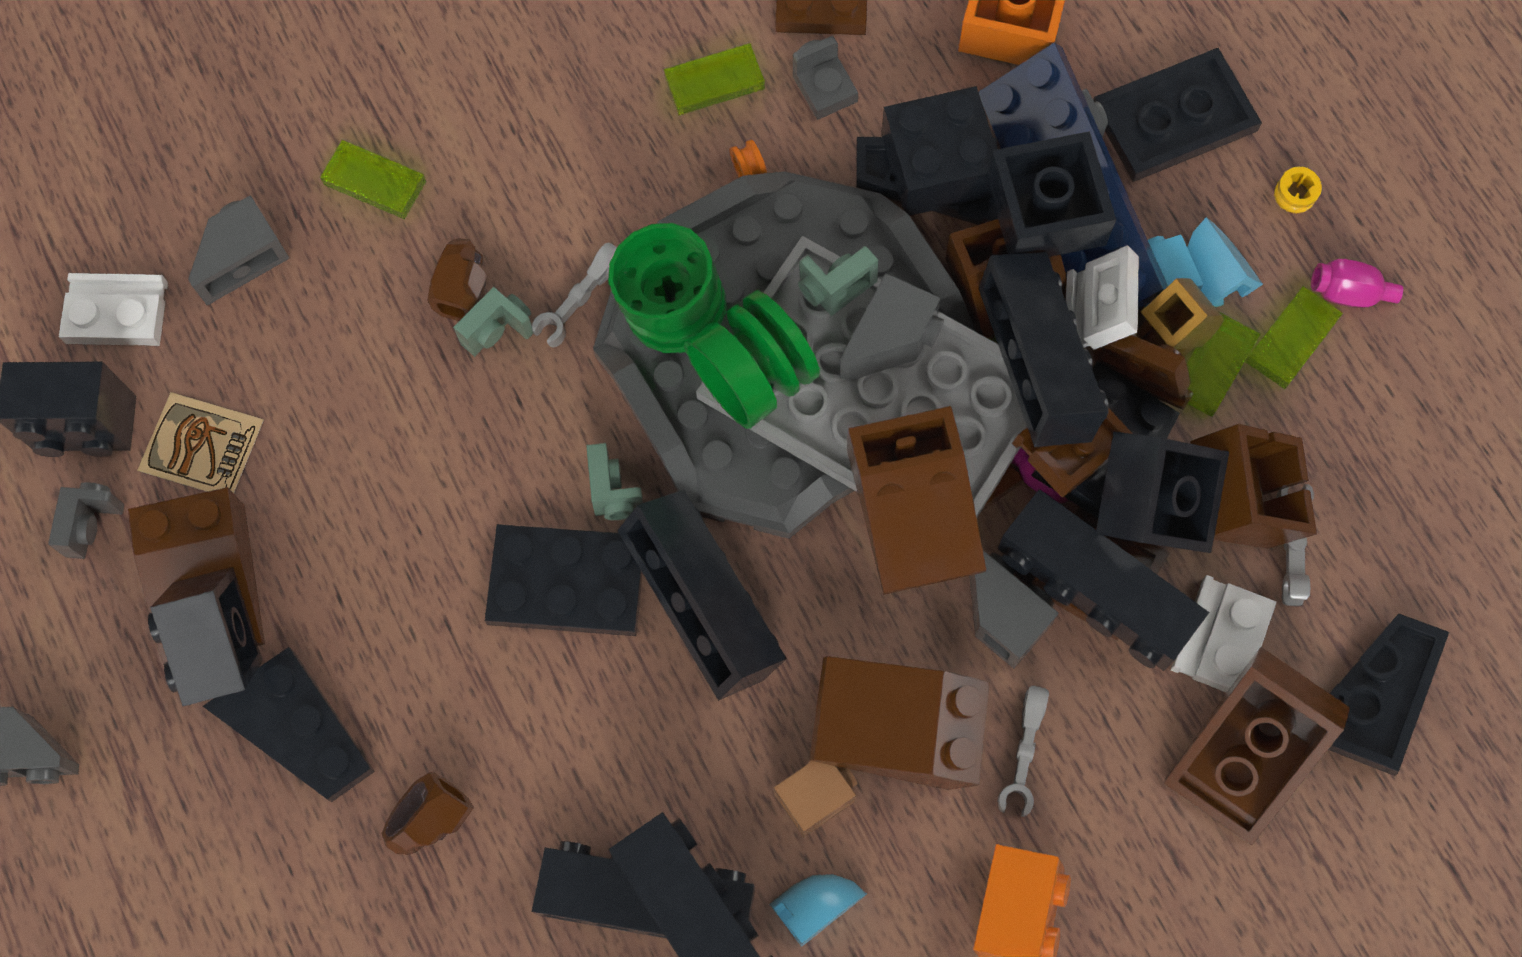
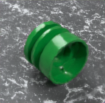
[608,223,726,353]
[684,290,820,429]

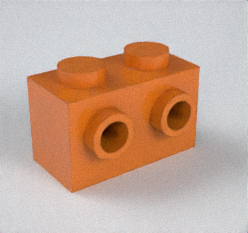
[973,844,1071,957]

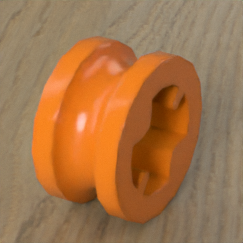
[729,139,767,178]

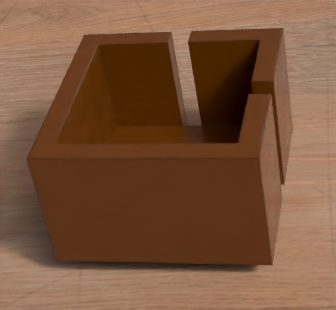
[1190,424,1317,549]

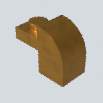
[1136,278,1223,357]

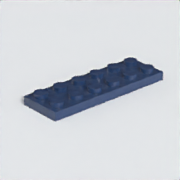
[979,42,1168,309]

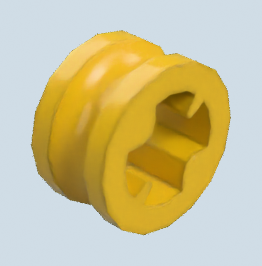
[1274,166,1322,213]

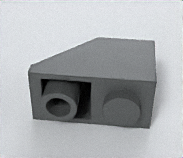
[969,551,1059,669]
[0,707,79,786]

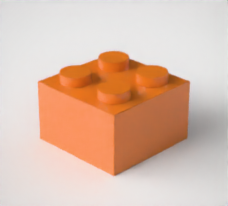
[958,0,1065,65]

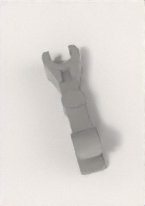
[532,243,617,347]
[1276,484,1314,606]
[997,686,1049,817]

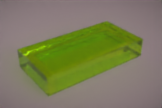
[664,43,765,116]
[320,140,427,220]
[1245,286,1343,389]
[1187,311,1261,417]

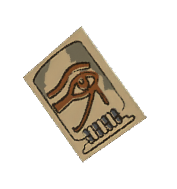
[137,392,264,493]

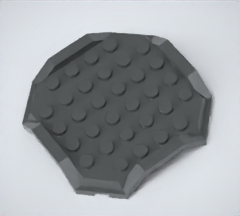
[593,171,976,539]

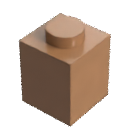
[774,761,858,838]

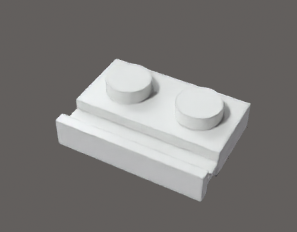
[1066,245,1139,349]
[59,273,168,346]
[1170,575,1276,693]

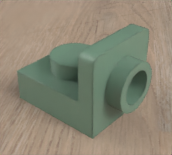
[798,246,878,316]
[453,287,533,357]
[586,443,643,520]

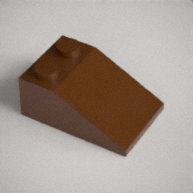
[128,487,265,665]
[1164,647,1350,845]
[809,656,990,790]

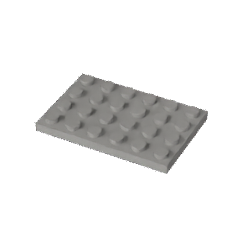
[696,236,1027,517]

